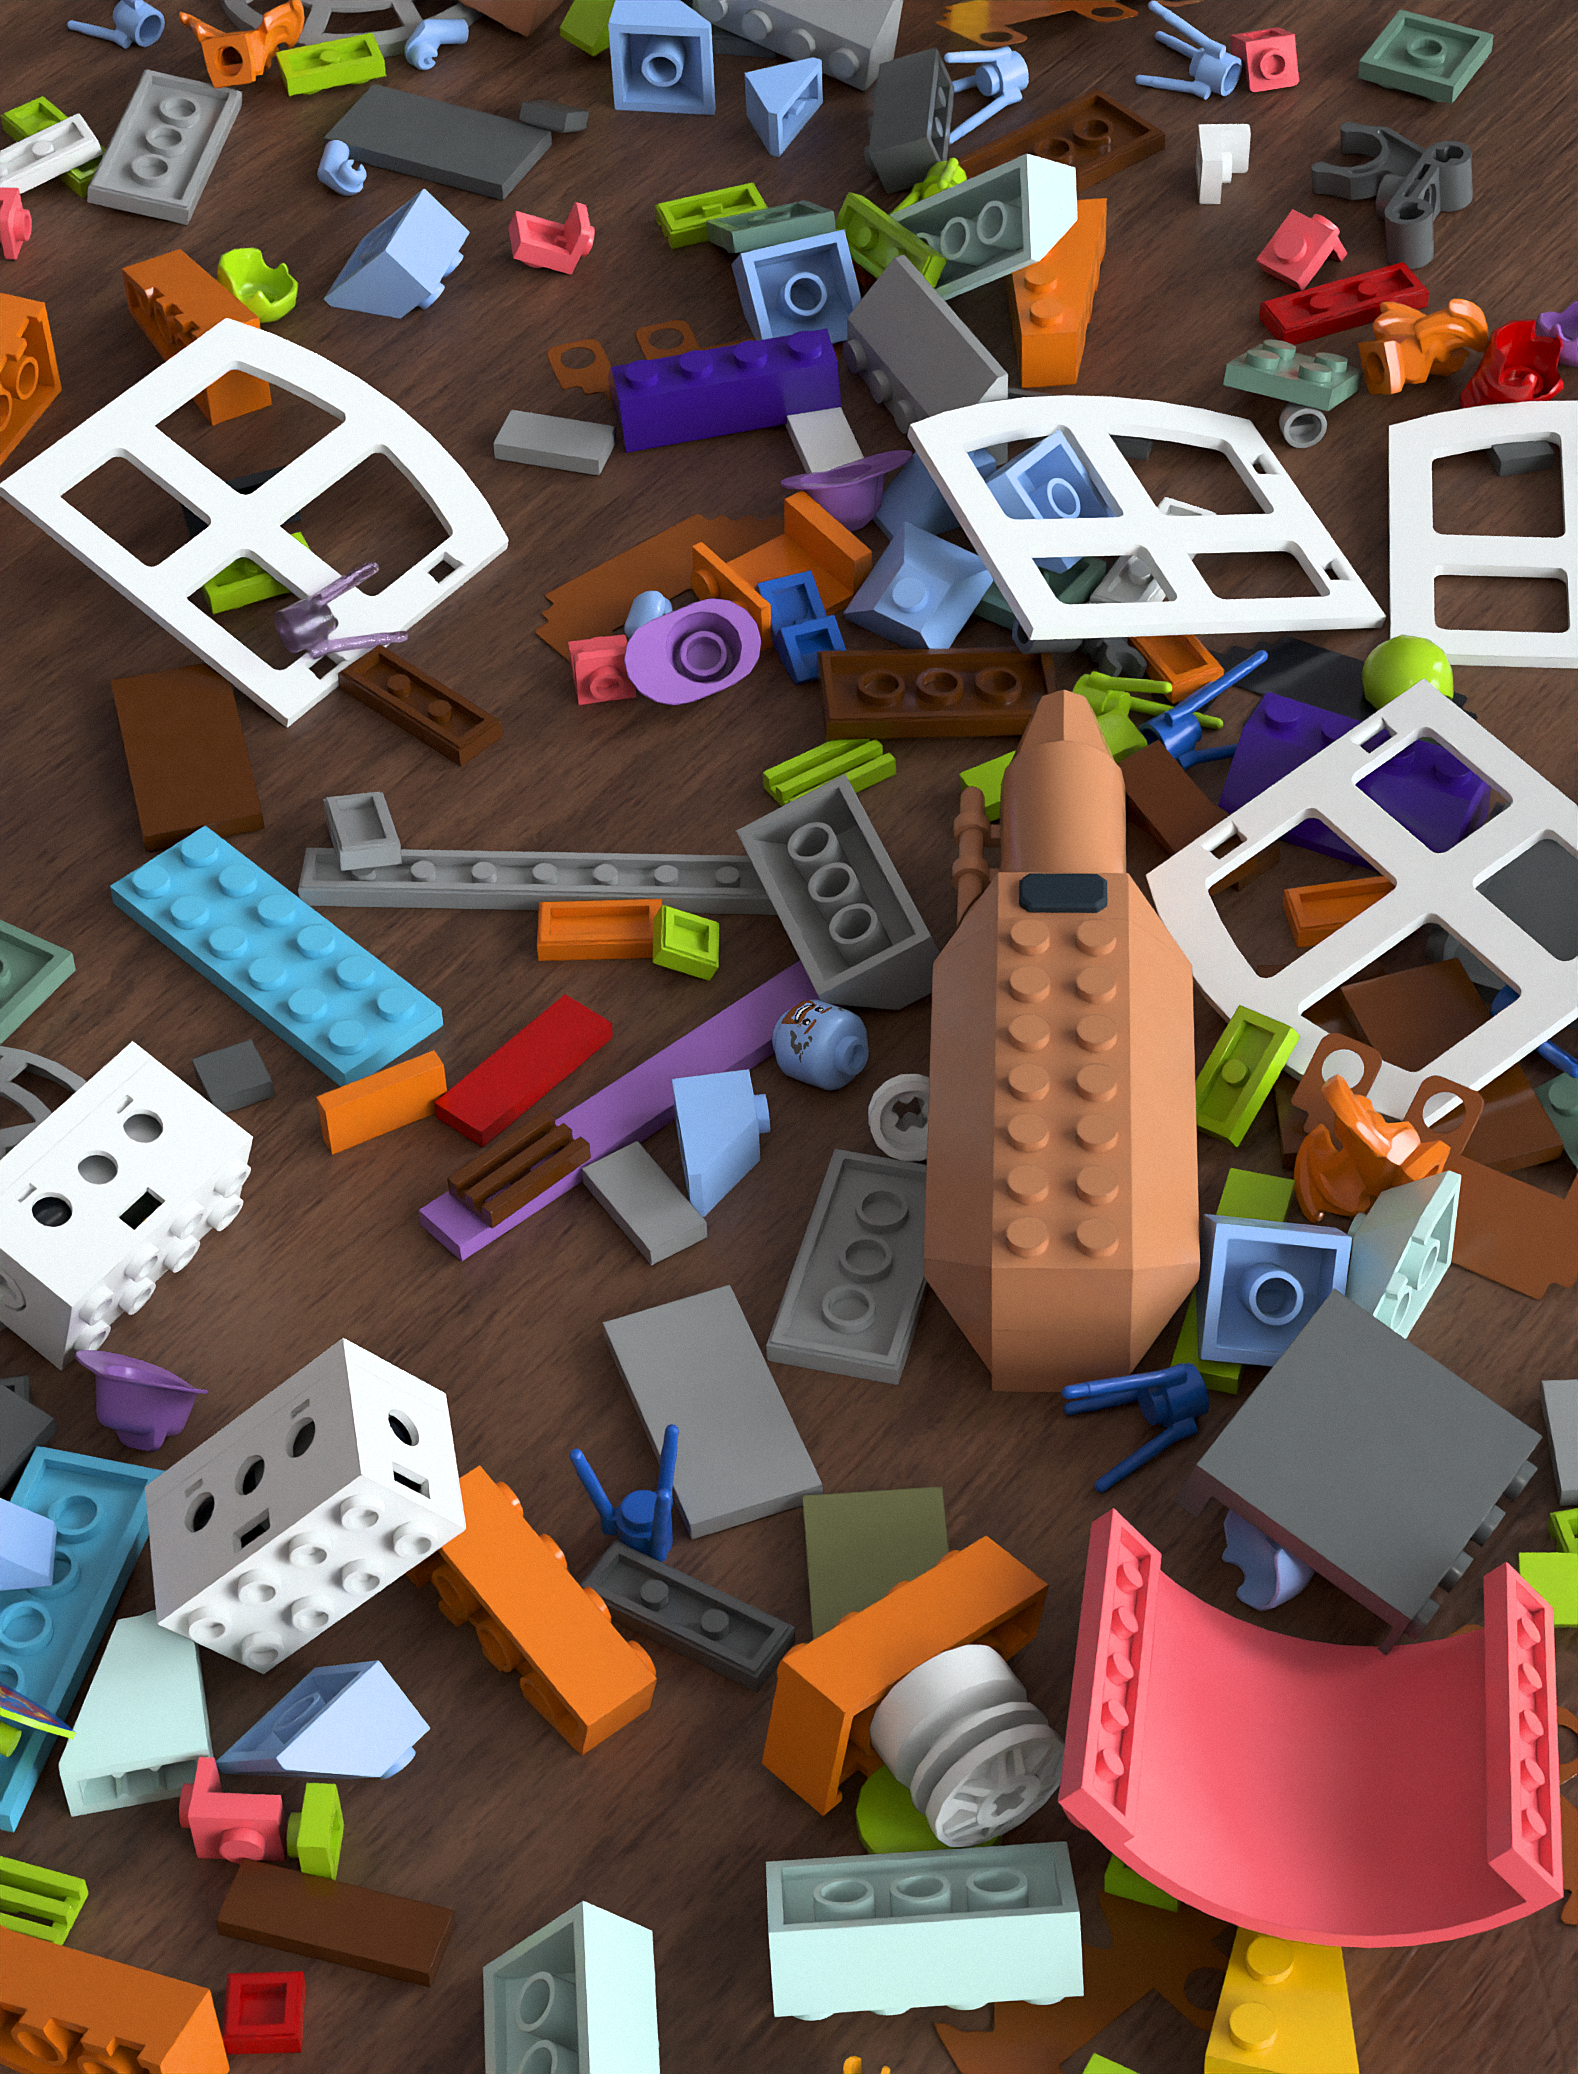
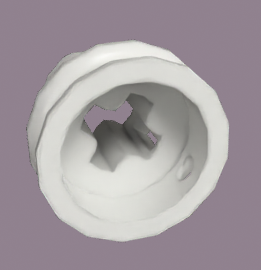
[868,1074,929,1161]

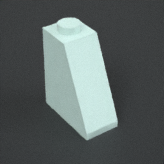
[59,1610,213,1817]

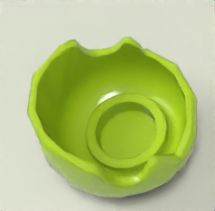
[216,248,298,323]
[1361,634,1454,710]

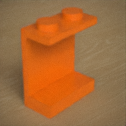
[690,490,872,651]

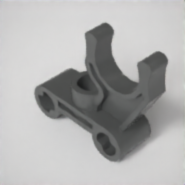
[1311,121,1473,269]

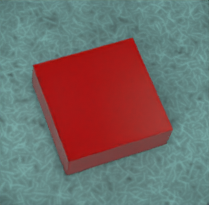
[222,1971,306,2055]

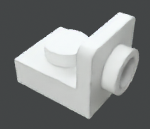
[1195,124,1251,204]

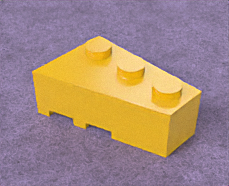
[1204,1926,1359,2074]

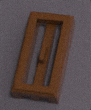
[447,1109,591,1229]

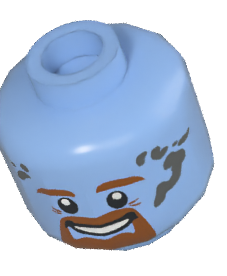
[772,999,869,1091]

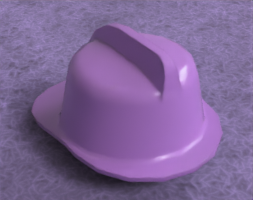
[781,450,913,532]
[624,598,761,706]
[75,1350,209,1452]

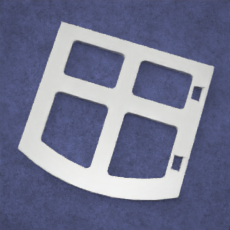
[0,318,509,728]
[907,395,1386,640]
[1388,401,1578,669]
[1146,679,1578,1127]

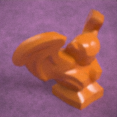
[179,0,304,88]
[1358,299,1489,395]
[1294,1074,1451,1223]

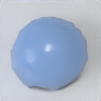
[1222,1509,1316,1612]

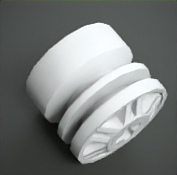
[869,1645,1065,1847]

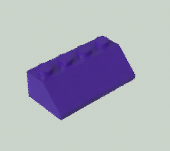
[608,328,842,453]
[1218,691,1491,873]

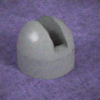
[1279,402,1327,448]

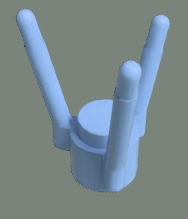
[67,0,165,49]
[1135,0,1242,100]
[944,46,1029,145]

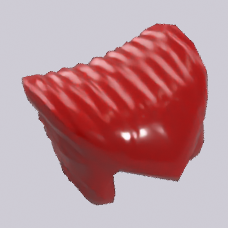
[1459,319,1564,409]

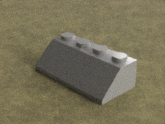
[692,0,903,91]
[843,255,1008,466]
[736,774,940,1010]

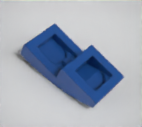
[754,570,847,685]

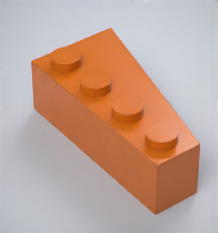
[1004,198,1107,388]
[121,249,272,426]
[0,293,62,466]
[405,1465,657,1756]
[761,1535,1049,1816]
[0,1925,230,2074]

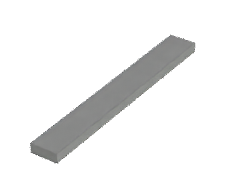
[298,848,778,915]

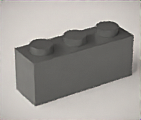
[864,47,955,194]

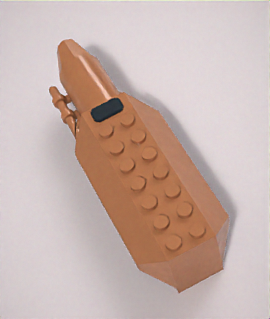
[924,690,1200,1392]

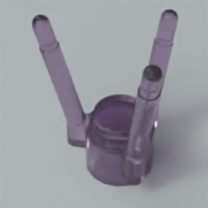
[274,562,408,660]

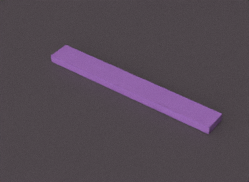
[419,960,846,1262]

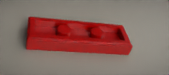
[1259,262,1429,345]
[434,994,613,1147]

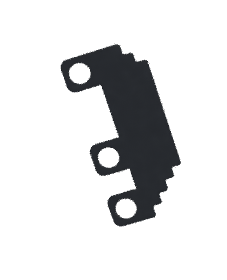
[1152,636,1489,747]

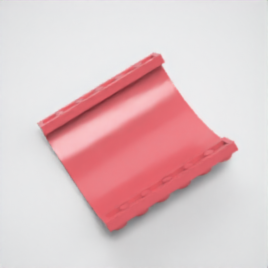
[1058,1508,1563,1948]

